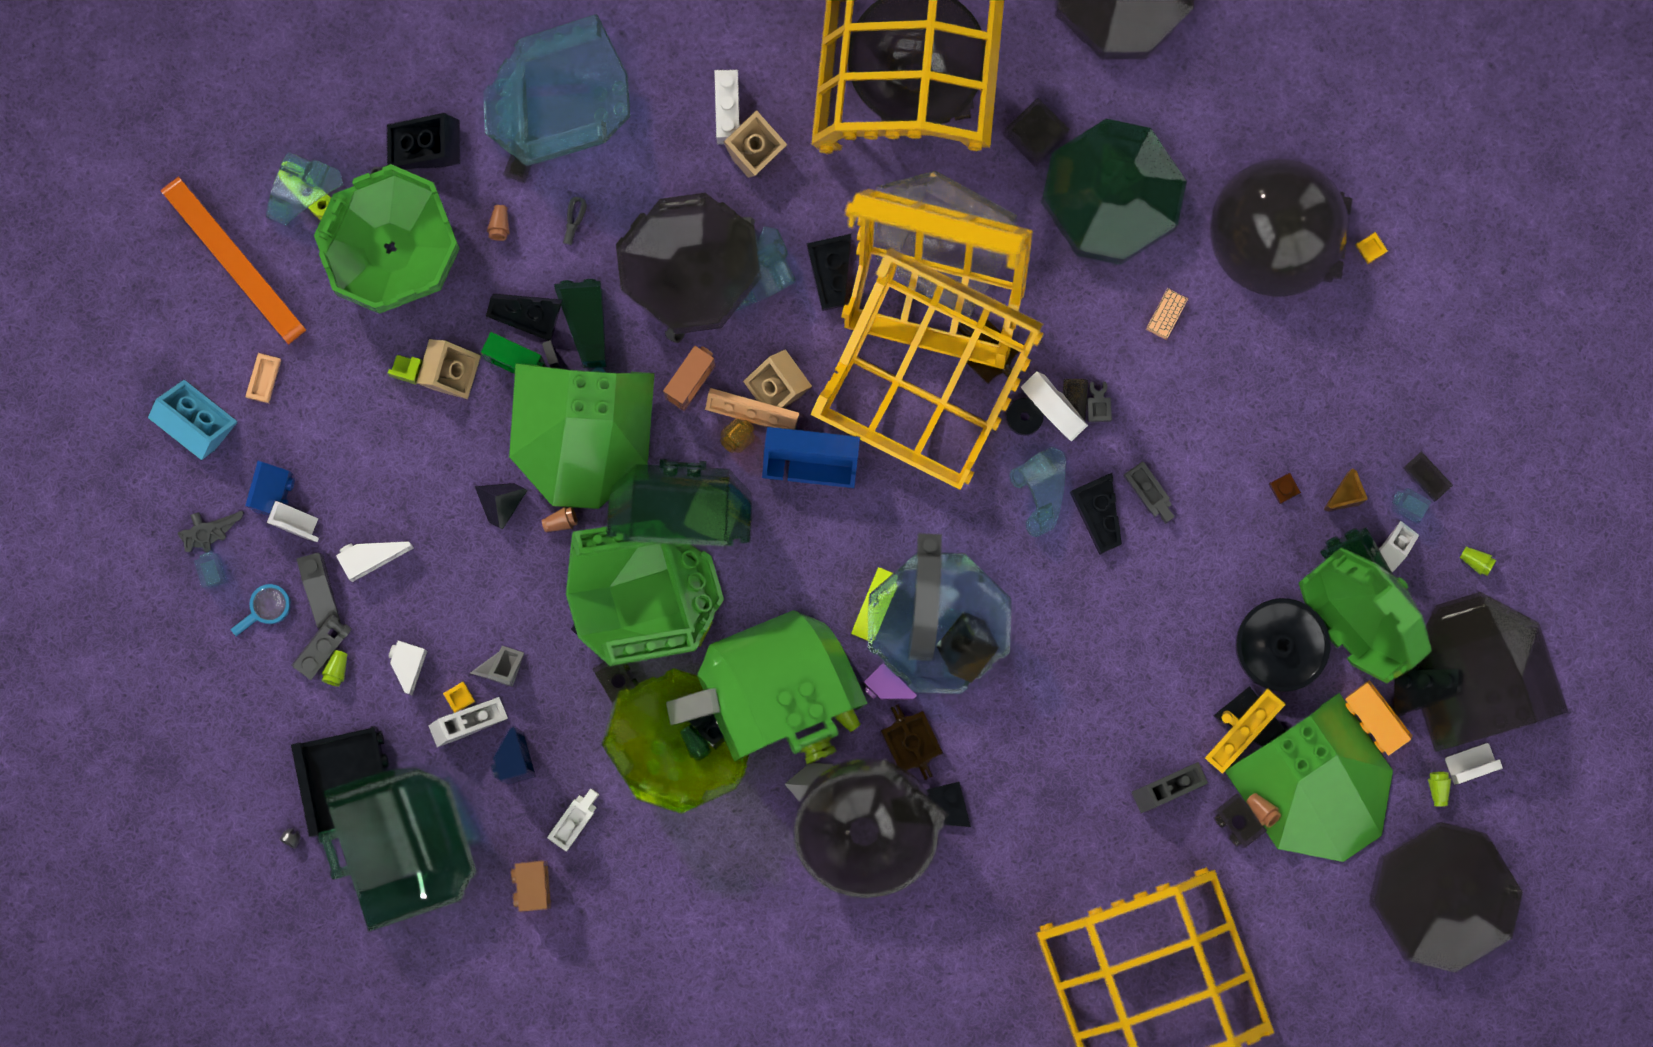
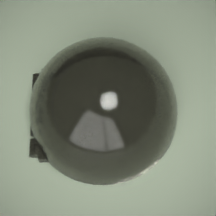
[848,0,986,125]
[1210,158,1353,297]
[794,758,948,898]

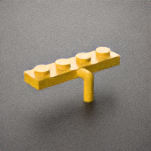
[1205,688,1286,774]

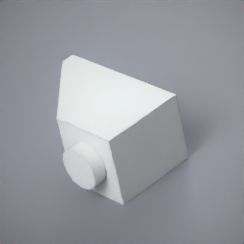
[1372,521,1419,574]
[389,641,427,695]

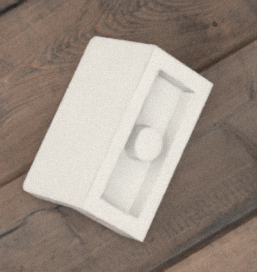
[267,501,319,542]
[1445,743,1503,784]

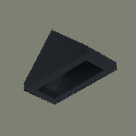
[475,483,528,530]

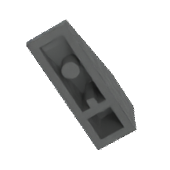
[297,553,340,628]
[1131,762,1208,813]

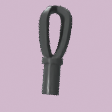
[563,197,587,246]

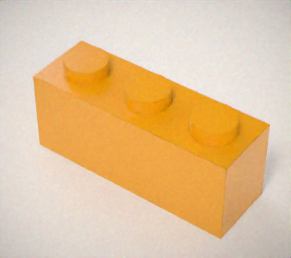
[1345,680,1413,756]

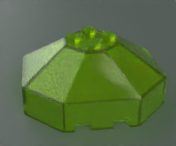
[601,668,749,814]

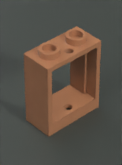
[663,346,715,411]

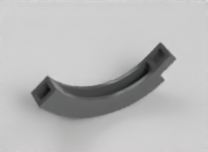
[908,533,942,661]

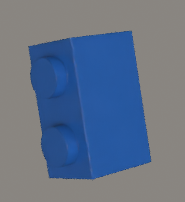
[245,461,295,516]

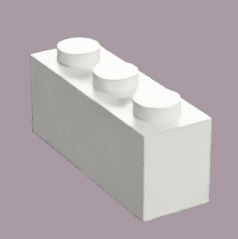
[715,70,739,144]

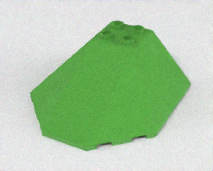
[509,364,655,509]
[566,519,724,666]
[1225,693,1393,862]

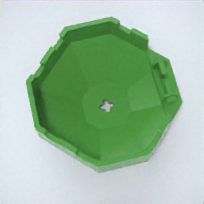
[314,164,460,314]
[1299,548,1432,683]

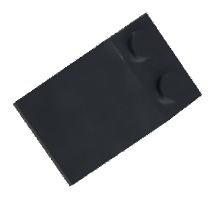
[387,113,460,169]

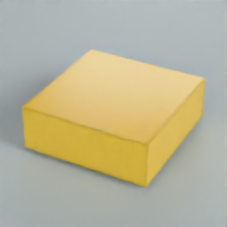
[1355,232,1388,264]
[443,681,475,713]

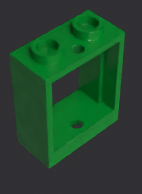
[481,332,545,374]

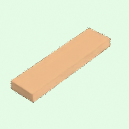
[705,388,799,430]

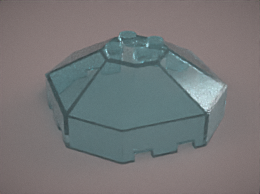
[868,553,1011,694]

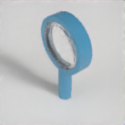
[230,584,291,636]

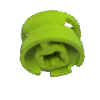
[801,737,837,764]

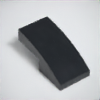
[688,714,725,750]

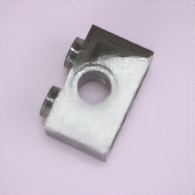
[592,662,642,711]
[1213,793,1267,848]

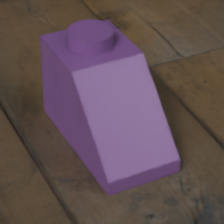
[863,662,917,700]

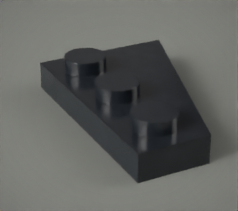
[486,293,563,341]
[891,781,971,827]

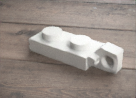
[547,789,599,852]

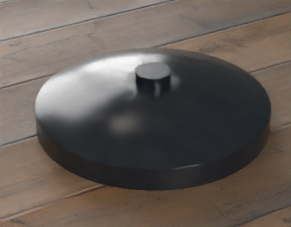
[1235,598,1330,692]

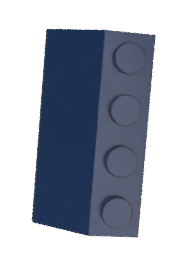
[491,726,536,785]

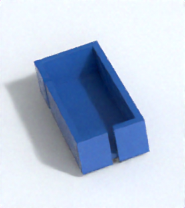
[762,427,860,488]

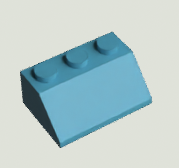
[148,380,238,460]

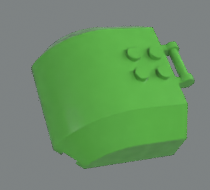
[697,610,868,762]

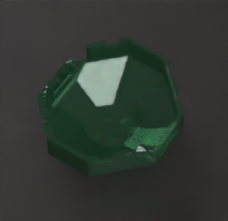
[1041,119,1187,265]

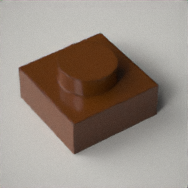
[1269,473,1301,504]

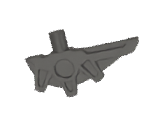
[177,511,244,552]

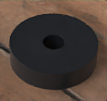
[1006,398,1044,436]

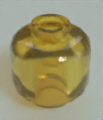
[720,419,755,453]

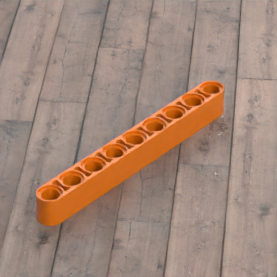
[160,176,306,345]

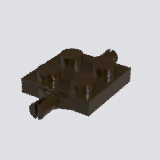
[958,319,1020,384]
[881,704,943,780]

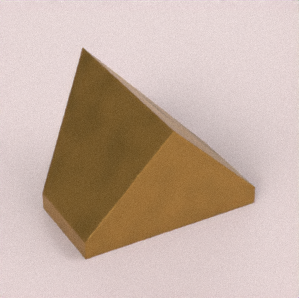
[1324,468,1368,512]

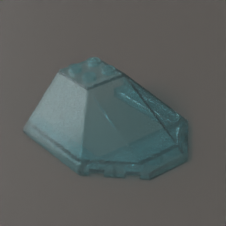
[483,14,630,167]

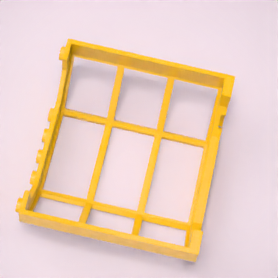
[811,0,1004,154]
[841,189,1033,369]
[810,248,1044,490]
[1035,867,1274,1047]

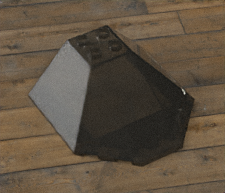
[1410,592,1568,752]

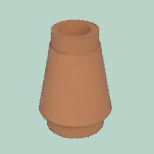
[487,205,510,241]
[541,507,578,532]
[1246,793,1281,828]

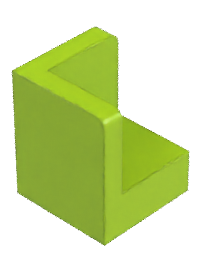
[387,355,422,385]

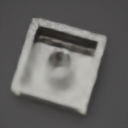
[1003,98,1070,167]
[936,611,999,683]

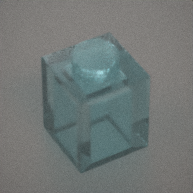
[1392,488,1432,524]
[194,552,228,590]

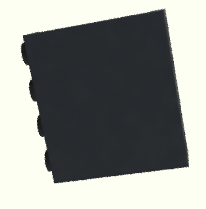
[291,726,398,837]

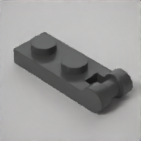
[291,614,351,680]

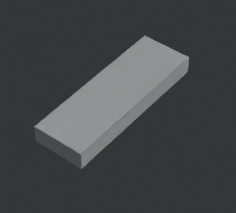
[666,688,720,725]

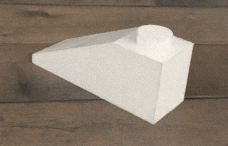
[336,542,414,582]
[429,697,508,747]

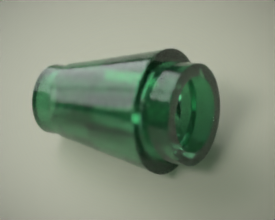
[680,725,712,761]

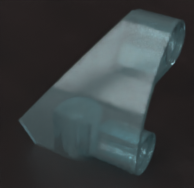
[266,152,343,226]
[723,226,796,312]
[1009,447,1066,537]

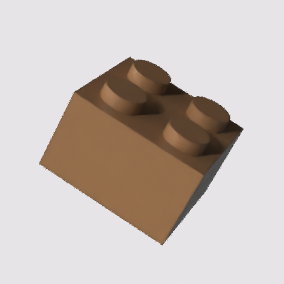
[511,861,551,912]

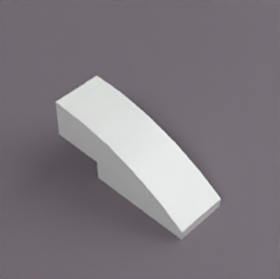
[1021,371,1088,441]

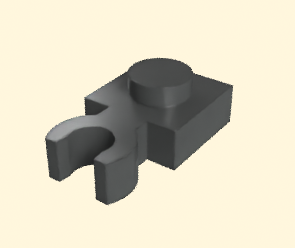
[1087,382,1112,422]

